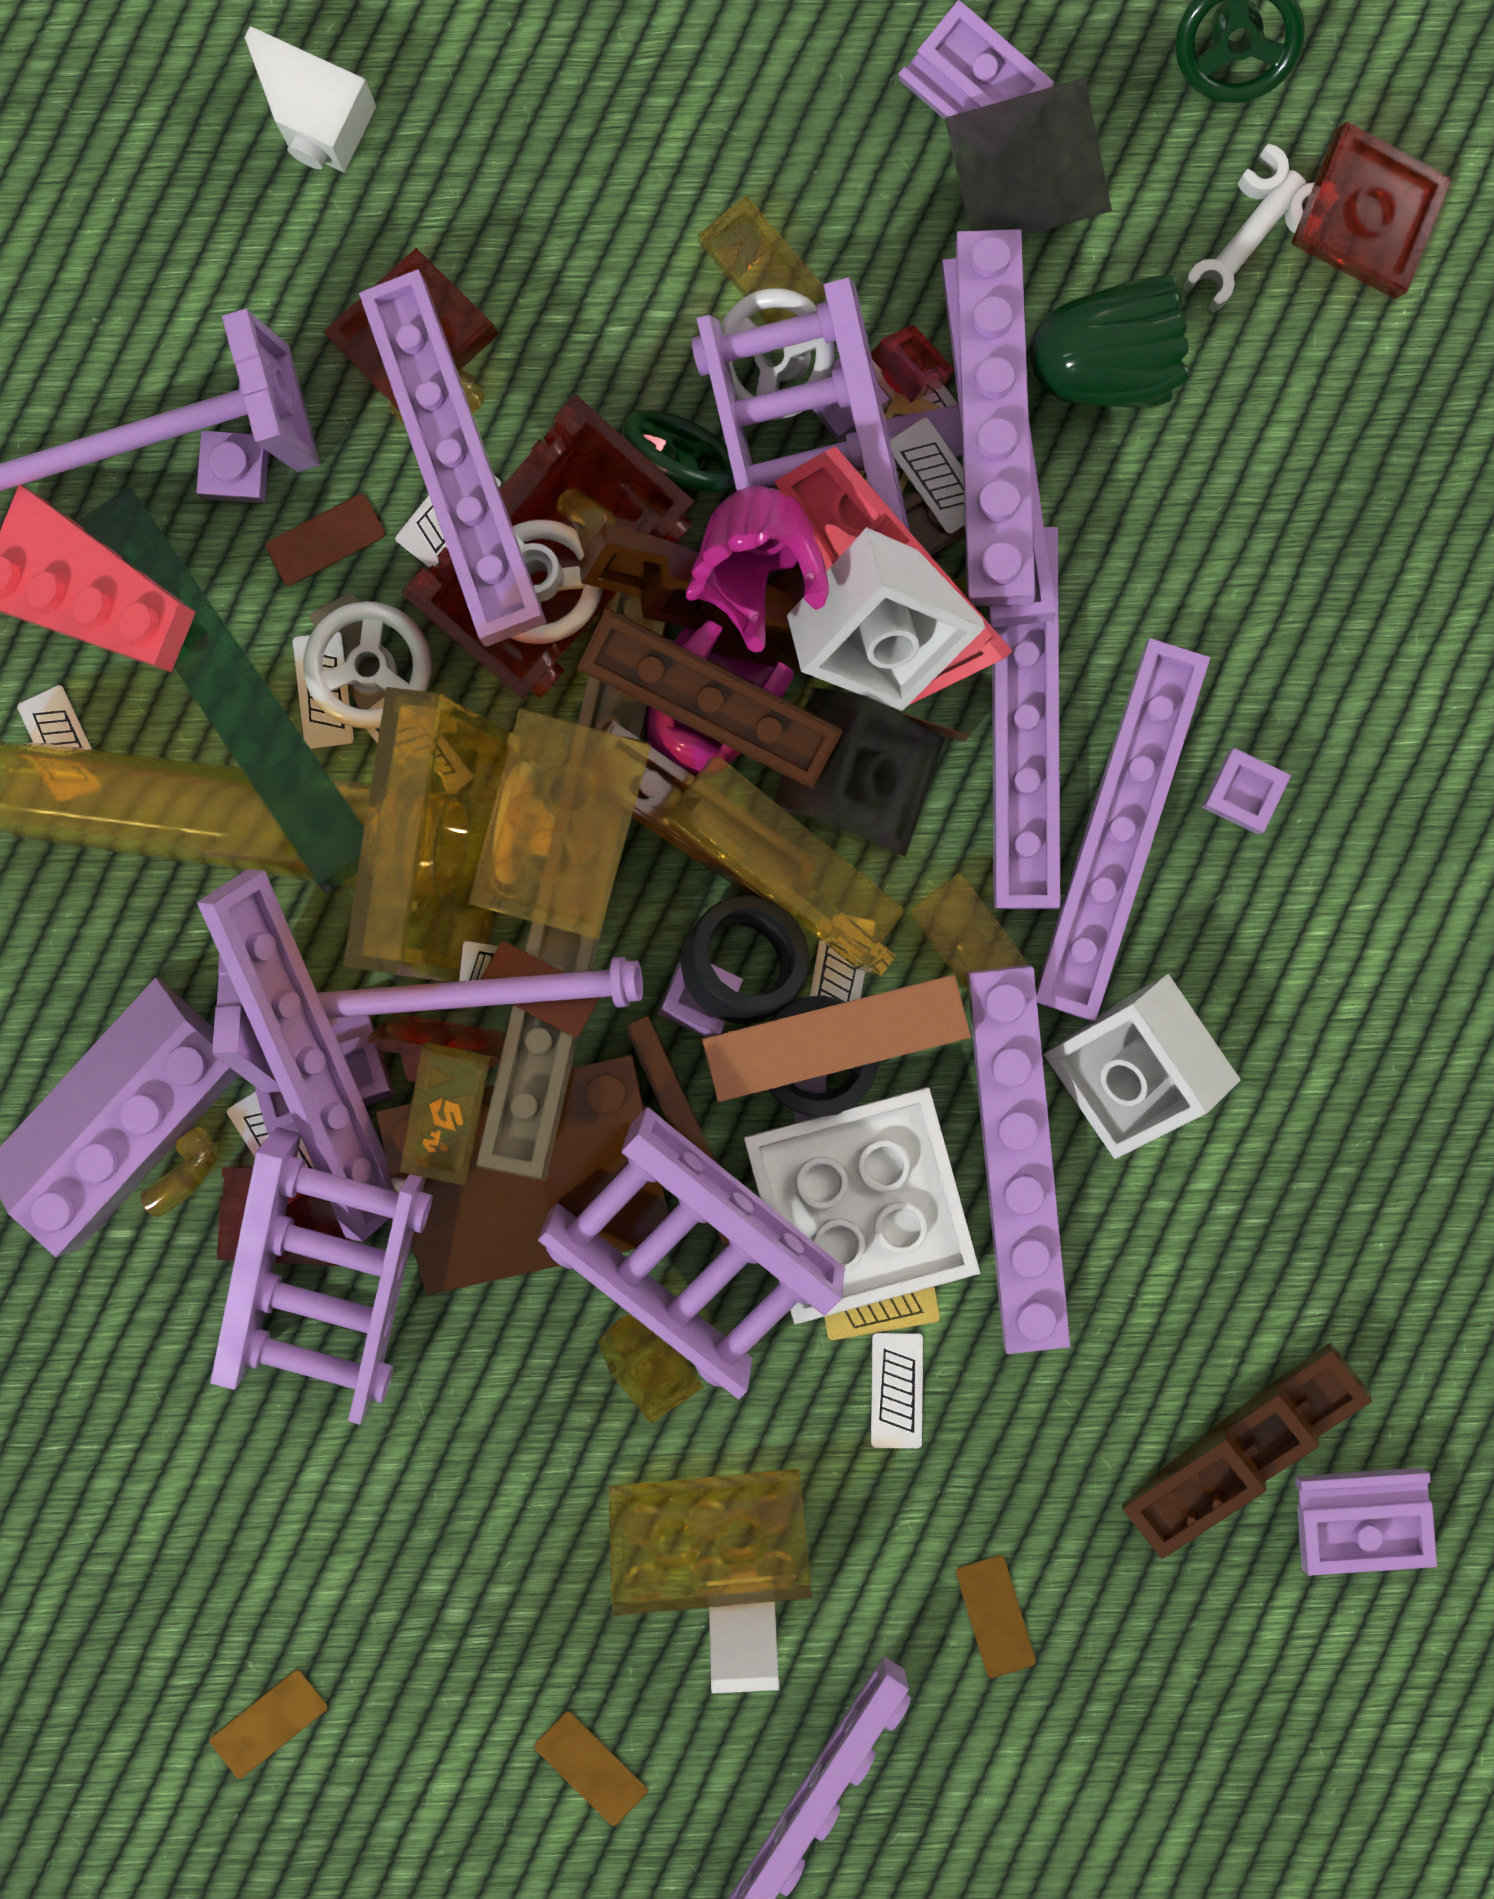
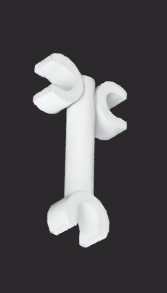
[1183,144,1337,313]

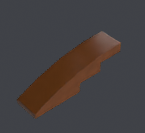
[579,522,805,674]
[1122,1342,1372,1559]

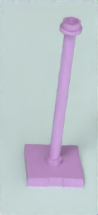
[0,308,321,491]
[212,954,643,1093]

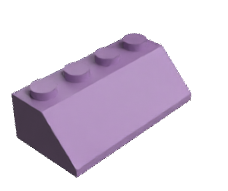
[0,977,239,1257]

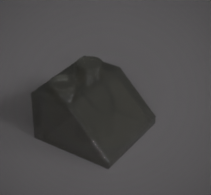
[945,77,1112,236]
[771,687,945,857]

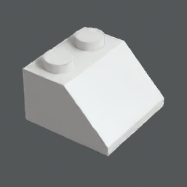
[787,527,985,711]
[1043,974,1241,1159]

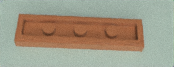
[702,975,971,1102]

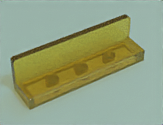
[667,757,903,976]

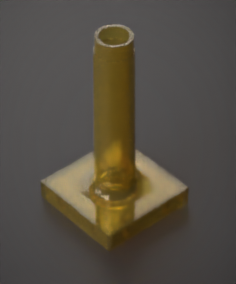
[0,687,521,982]

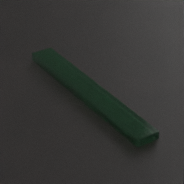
[77,486,383,894]

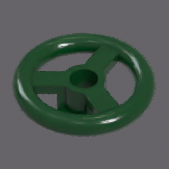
[1175,0,1305,103]
[622,410,735,500]

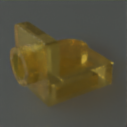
[598,1314,704,1424]

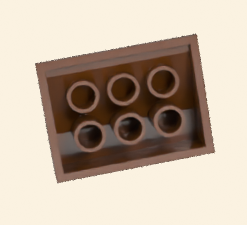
[376,1054,670,1295]

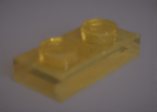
[908,872,1036,991]

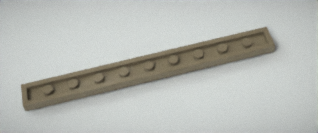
[476,590,670,1181]

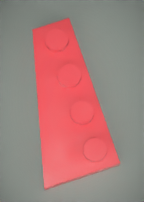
[774,446,1013,705]
[0,485,196,673]

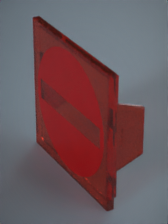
[367,1014,507,1084]

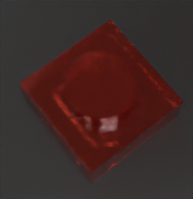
[871,324,954,403]

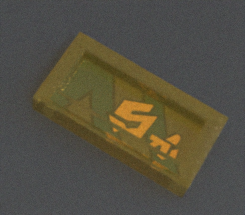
[698,195,826,324]
[400,1043,491,1186]

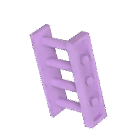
[691,277,910,574]
[538,1107,845,1400]
[210,1127,433,1425]

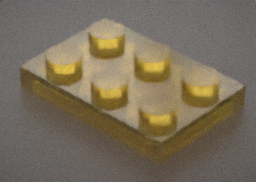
[468,707,651,939]
[609,1469,812,1616]

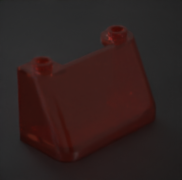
[401,394,694,700]

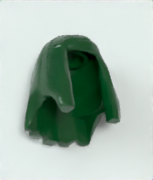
[1029,275,1189,408]

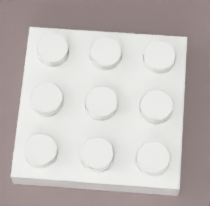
[744,1087,980,1325]

